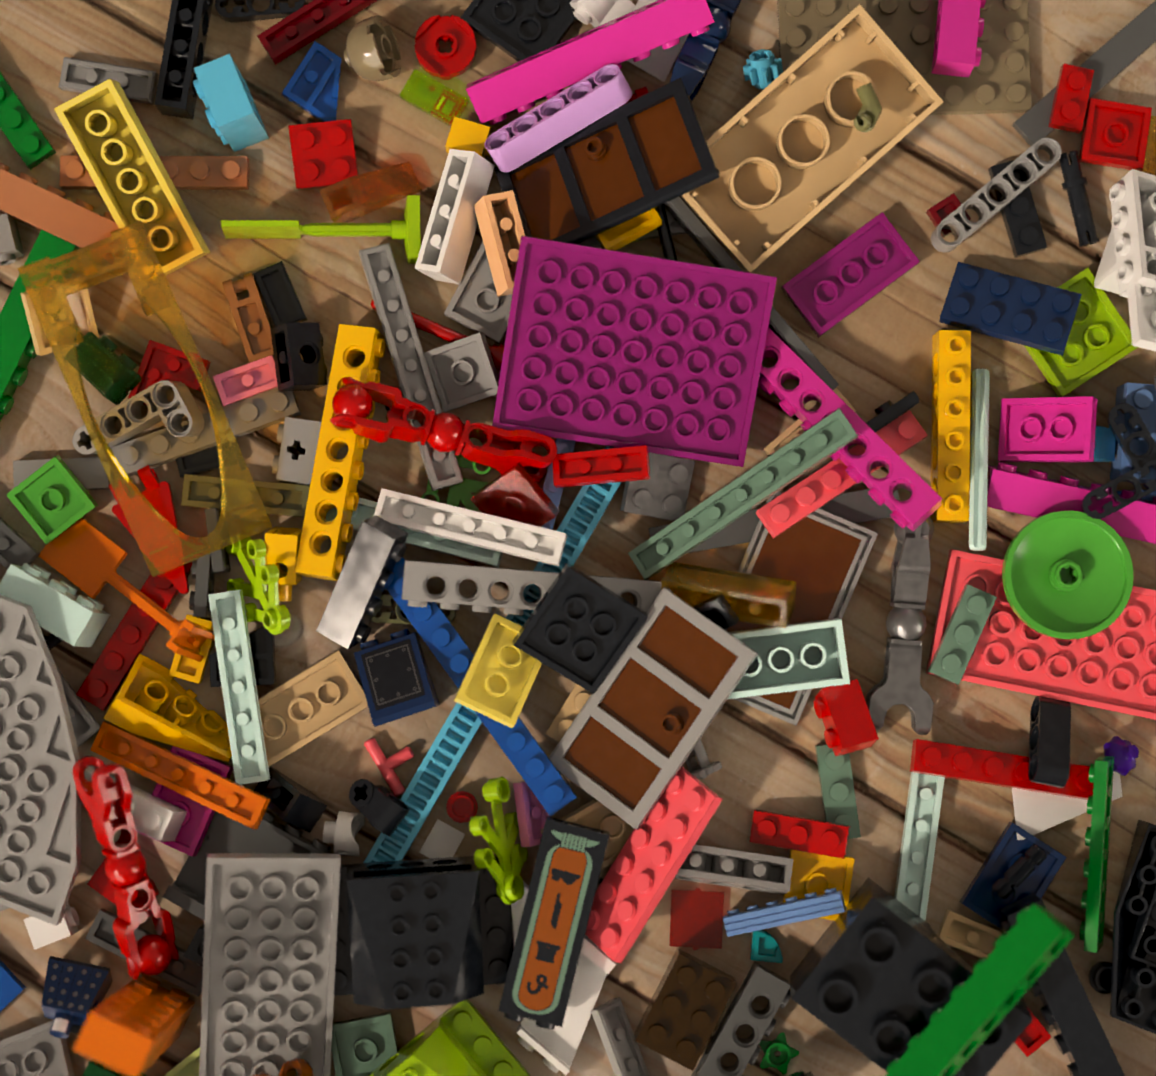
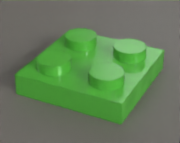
[6,455,98,545]

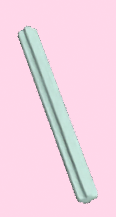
[969,369,990,551]

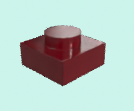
[926,193,971,238]

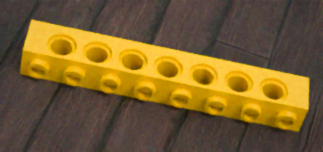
[295,324,386,581]

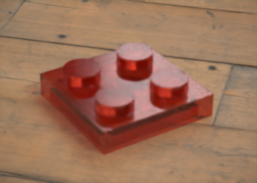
[470,463,560,527]

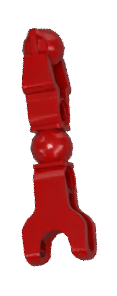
[330,377,557,485]
[73,756,179,980]

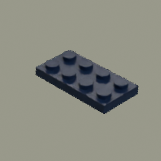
[939,262,1082,356]

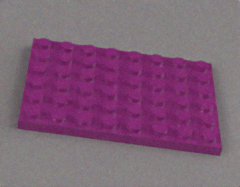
[492,236,777,467]

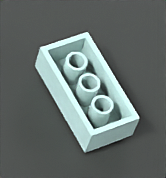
[727,618,850,700]

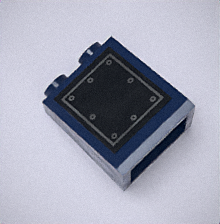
[354,629,440,727]

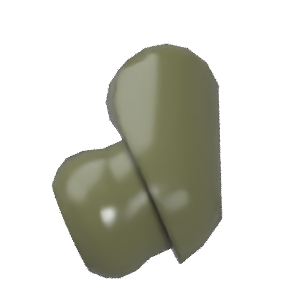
[854,83,882,132]

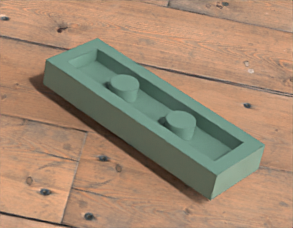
[927,584,997,685]
[815,744,861,839]

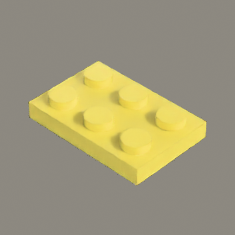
[454,613,542,728]

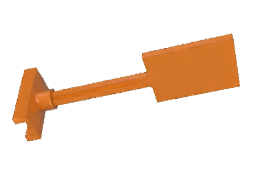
[39,518,215,662]

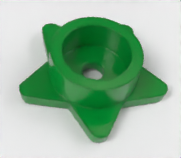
[759,1032,799,1075]

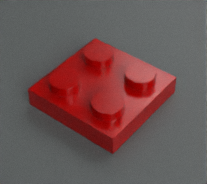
[1079,98,1152,171]
[288,119,359,189]

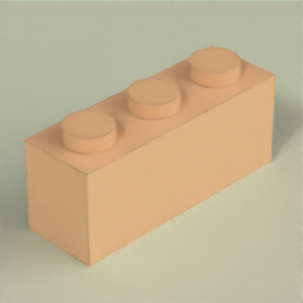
[474,190,525,297]

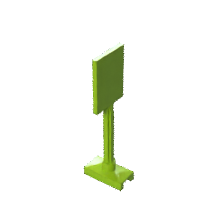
[221,195,421,264]

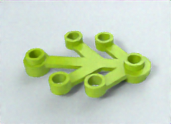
[224,530,291,635]
[469,777,528,905]

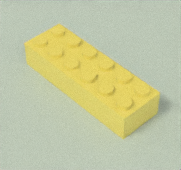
[54,79,210,282]

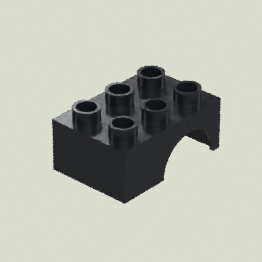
[790,878,1032,1076]

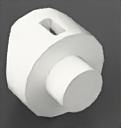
[323,811,365,857]

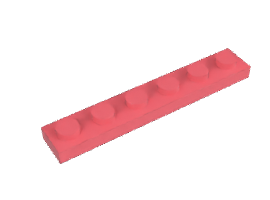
[755,410,928,539]

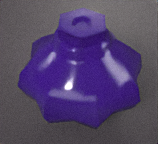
[1103,736,1139,776]

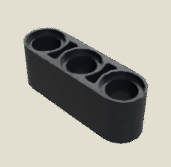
[1028,696,1071,788]

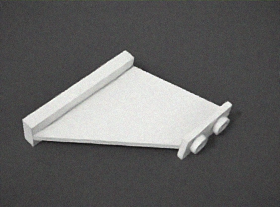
[511,881,616,1075]

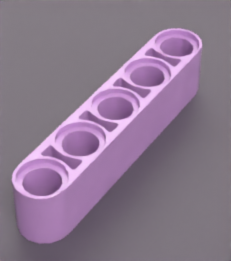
[484,64,632,172]

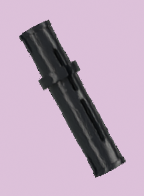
[1059,150,1100,247]

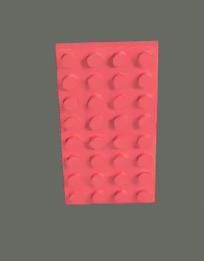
[926,549,1156,720]

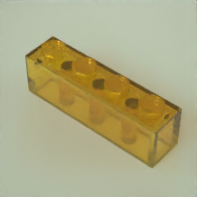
[661,562,796,629]

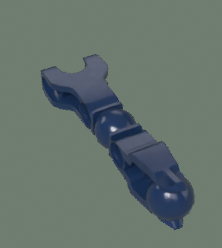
[670,0,741,103]

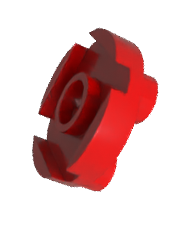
[415,15,477,80]

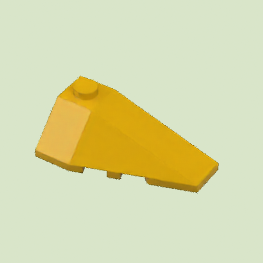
[103,654,232,762]

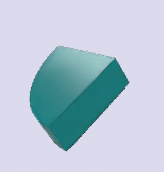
[750,930,783,963]

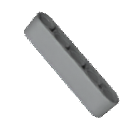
[931,137,1062,253]

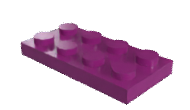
[781,212,920,338]

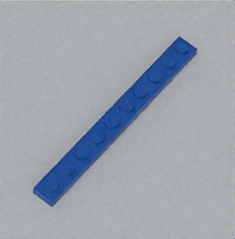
[387,557,577,817]

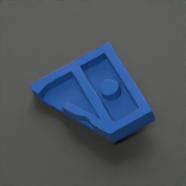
[282,41,342,122]

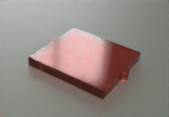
[669,887,724,951]

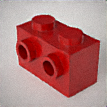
[814,679,879,757]

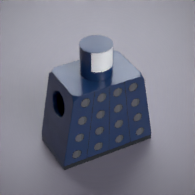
[41,956,112,1039]

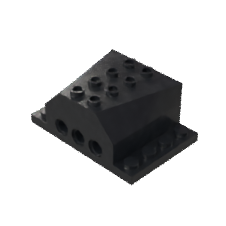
[334,854,513,1010]

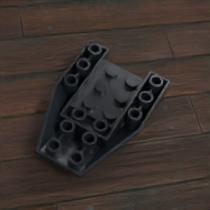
[1110,819,1156,1034]

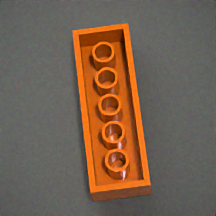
[73,975,195,1076]

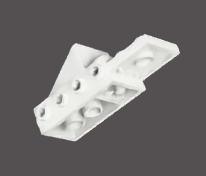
[1094,169,1156,351]

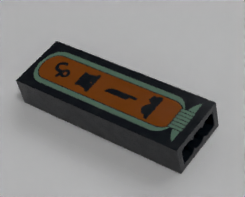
[498,816,610,1029]

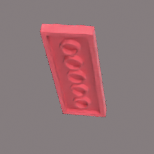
[585,766,723,963]

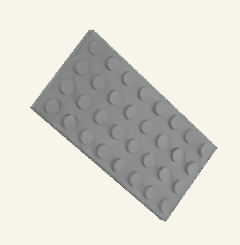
[199,853,341,1076]

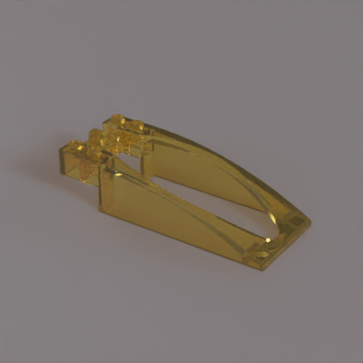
[17,221,272,577]

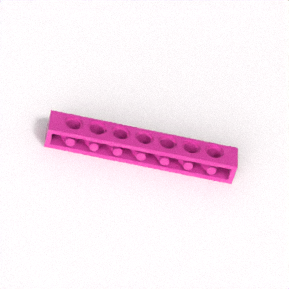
[758,327,942,532]

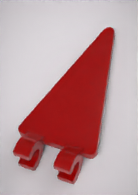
[109,465,189,595]

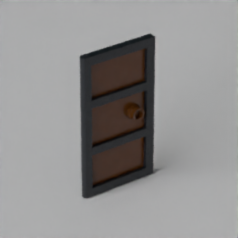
[494,78,720,245]

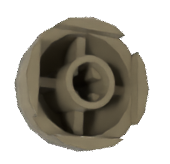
[344,15,401,81]

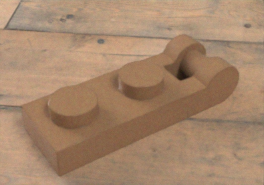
[222,272,274,363]

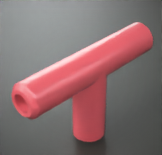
[364,738,414,797]

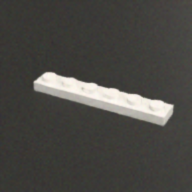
[374,488,567,567]

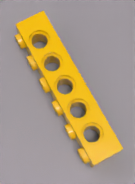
[930,330,971,523]

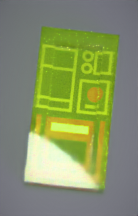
[399,69,469,127]

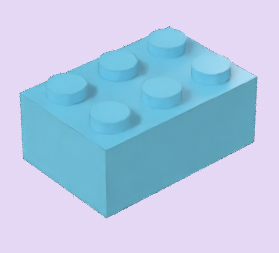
[193,54,269,152]

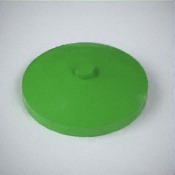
[1002,511,1134,639]

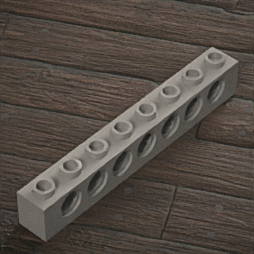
[401,560,662,615]

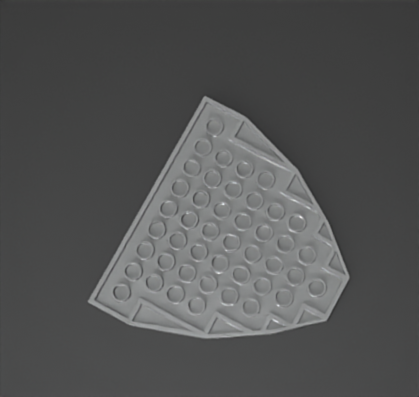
[0,595,81,926]

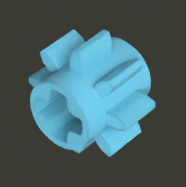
[743,49,783,89]

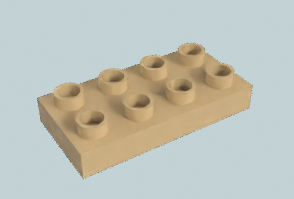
[679,4,944,273]

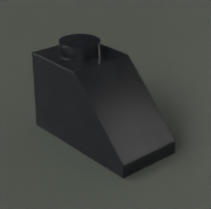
[254,767,327,833]

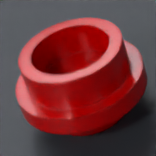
[446,791,478,823]

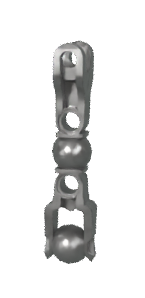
[866,517,934,735]

